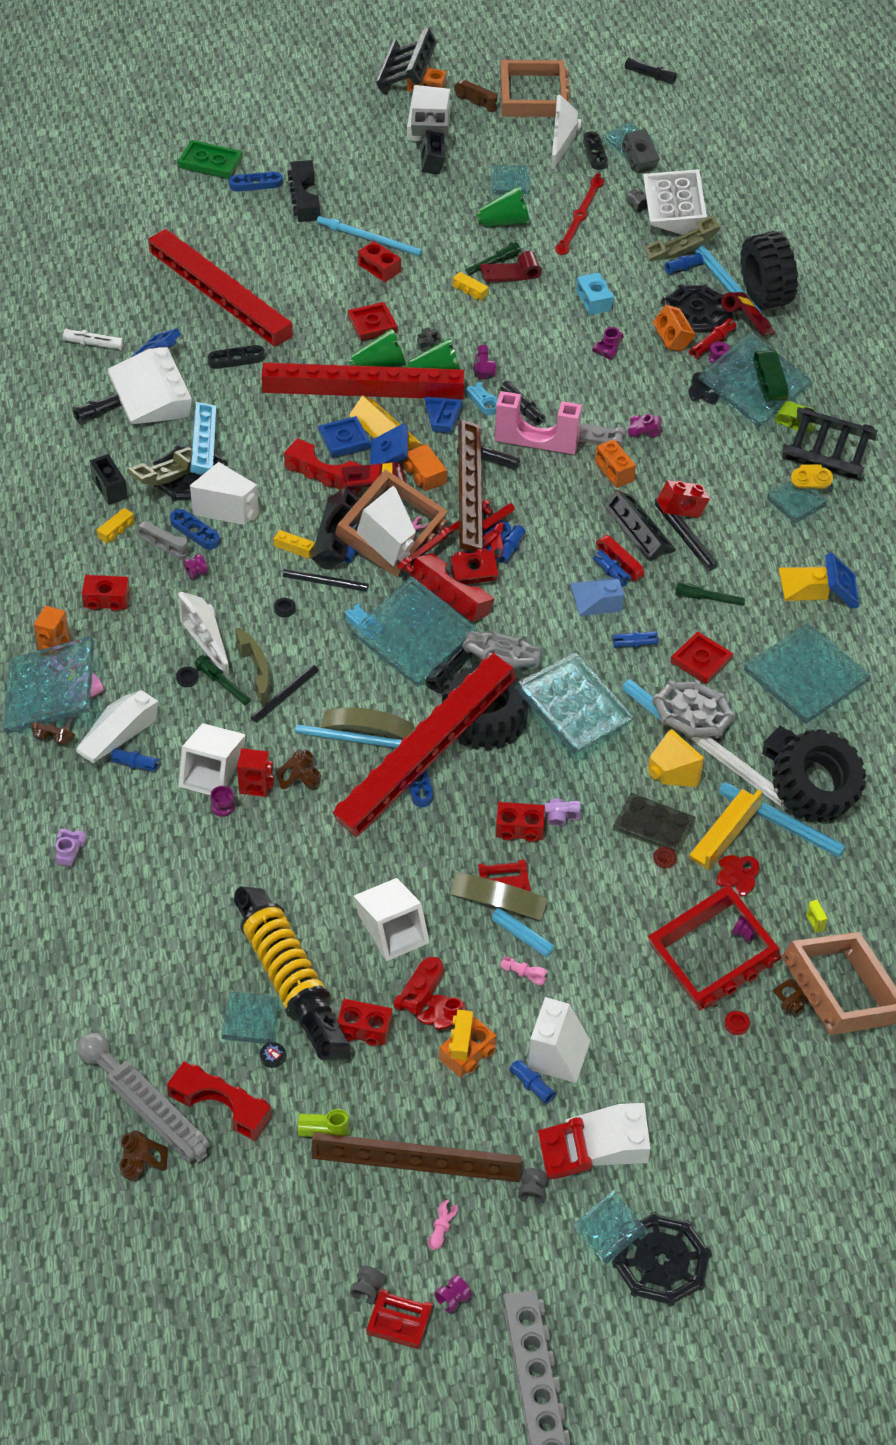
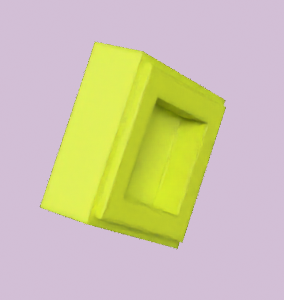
[806,900,828,933]

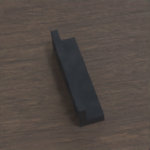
[604,490,676,561]

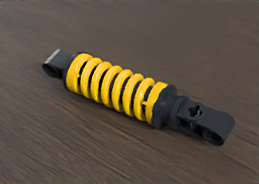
[234,886,350,1061]

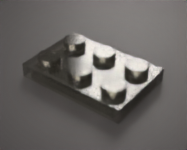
[613,793,696,855]

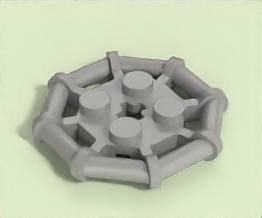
[463,630,543,670]
[652,680,736,739]

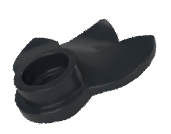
[688,372,727,405]

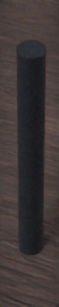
[283,569,369,592]
[250,665,319,723]

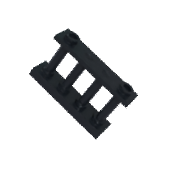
[376,28,437,95]
[782,407,878,481]

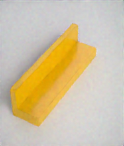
[349,395,423,451]
[689,789,763,870]

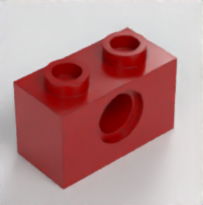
[657,480,710,518]
[449,549,498,585]
[81,575,130,611]

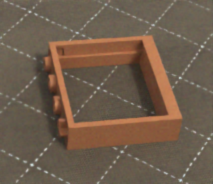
[500,60,570,117]
[335,469,448,577]
[781,932,896,1035]

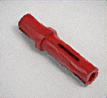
[689,318,737,359]

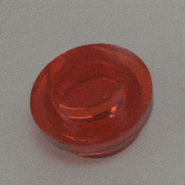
[653,847,677,868]

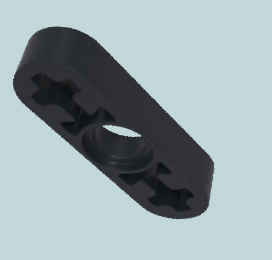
[583,131,608,170]
[207,345,265,369]

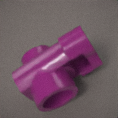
[592,327,624,360]
[473,345,496,380]
[628,414,662,438]

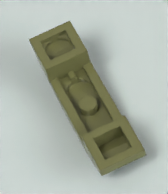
[644,214,720,261]
[127,447,192,485]
[235,628,269,707]
[321,707,414,740]
[449,872,548,921]

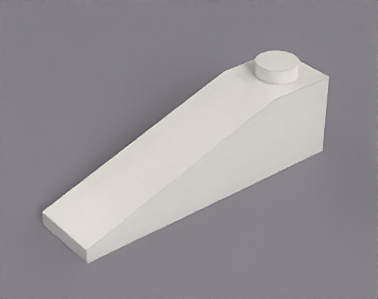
[551,95,581,169]
[178,592,229,677]
[76,690,158,763]

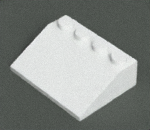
[643,169,707,235]
[107,347,192,424]

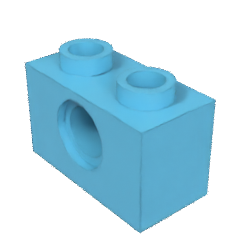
[576,273,614,315]

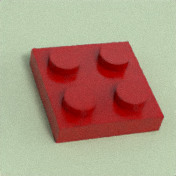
[347,302,398,341]
[670,631,733,684]

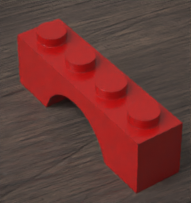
[284,438,362,496]
[409,553,495,621]
[167,1061,272,1141]

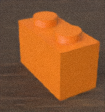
[403,444,447,491]

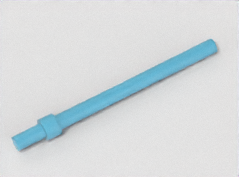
[317,216,422,257]
[295,724,402,748]

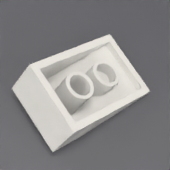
[565,1103,650,1166]

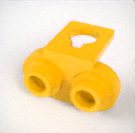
[790,465,833,489]

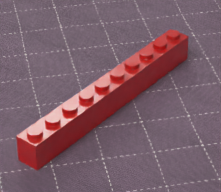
[148,229,293,347]
[261,362,465,400]
[333,653,516,837]

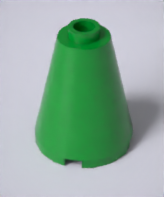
[476,186,530,227]
[348,329,406,368]
[405,338,460,370]

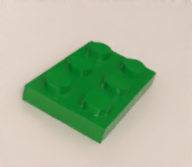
[177,140,243,179]

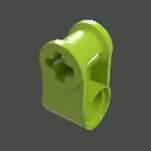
[775,401,816,433]

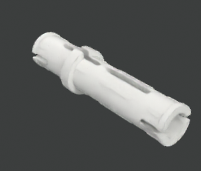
[63,329,124,351]

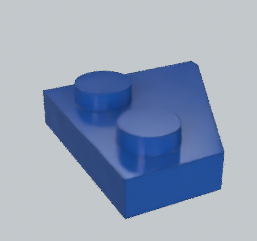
[131,328,181,357]
[424,397,463,433]

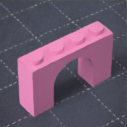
[495,391,582,455]

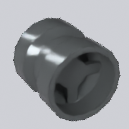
[626,188,648,214]
[518,1168,547,1204]
[350,1266,385,1304]

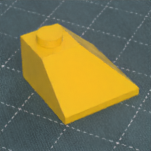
[779,566,830,601]
[648,729,704,787]

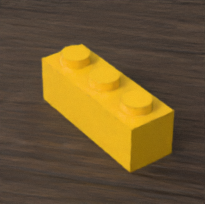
[453,272,489,301]
[97,508,135,544]
[273,530,315,559]
[448,1010,473,1061]

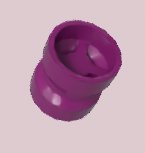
[210,786,235,817]
[434,1275,472,1314]

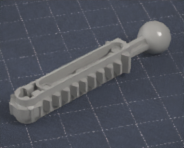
[77,1032,209,1163]

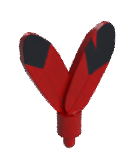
[482,522,503,558]

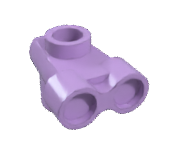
[545,798,581,826]
[55,829,87,866]

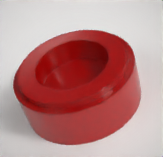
[724,1011,750,1035]

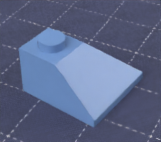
[570,578,624,616]

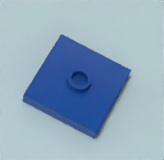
[318,416,371,458]
[370,423,408,464]
[825,552,860,608]

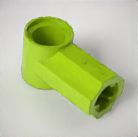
[298,1109,351,1137]

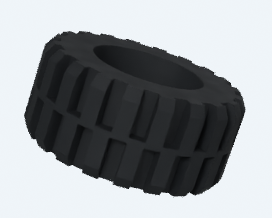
[740,231,798,310]
[442,664,529,750]
[772,729,866,823]

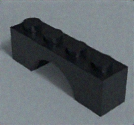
[287,160,320,222]
[311,487,359,570]

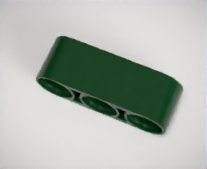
[753,350,788,402]

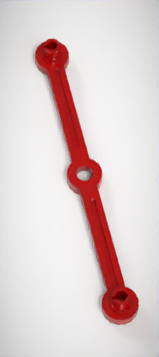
[555,173,604,255]
[397,499,493,574]

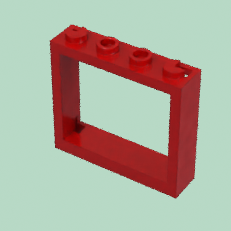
[648,884,781,1011]

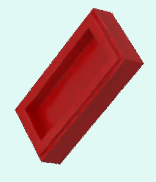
[482,502,515,531]

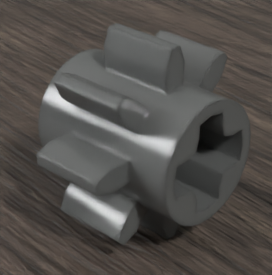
[417,327,441,352]

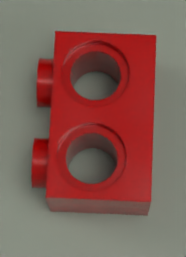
[358,241,401,282]
[237,748,274,797]
[495,802,545,842]
[337,998,392,1046]

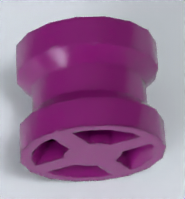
[709,342,730,366]
[183,554,208,580]
[732,915,762,944]

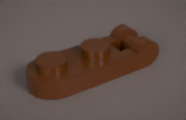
[454,80,498,112]

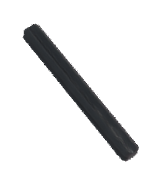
[655,498,717,571]

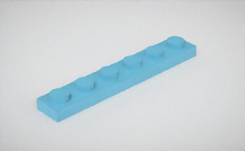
[190,402,216,475]

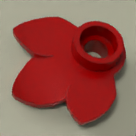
[716,855,760,897]
[416,995,466,1029]

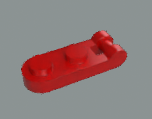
[394,957,445,1015]

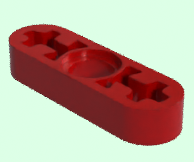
[596,535,644,582]

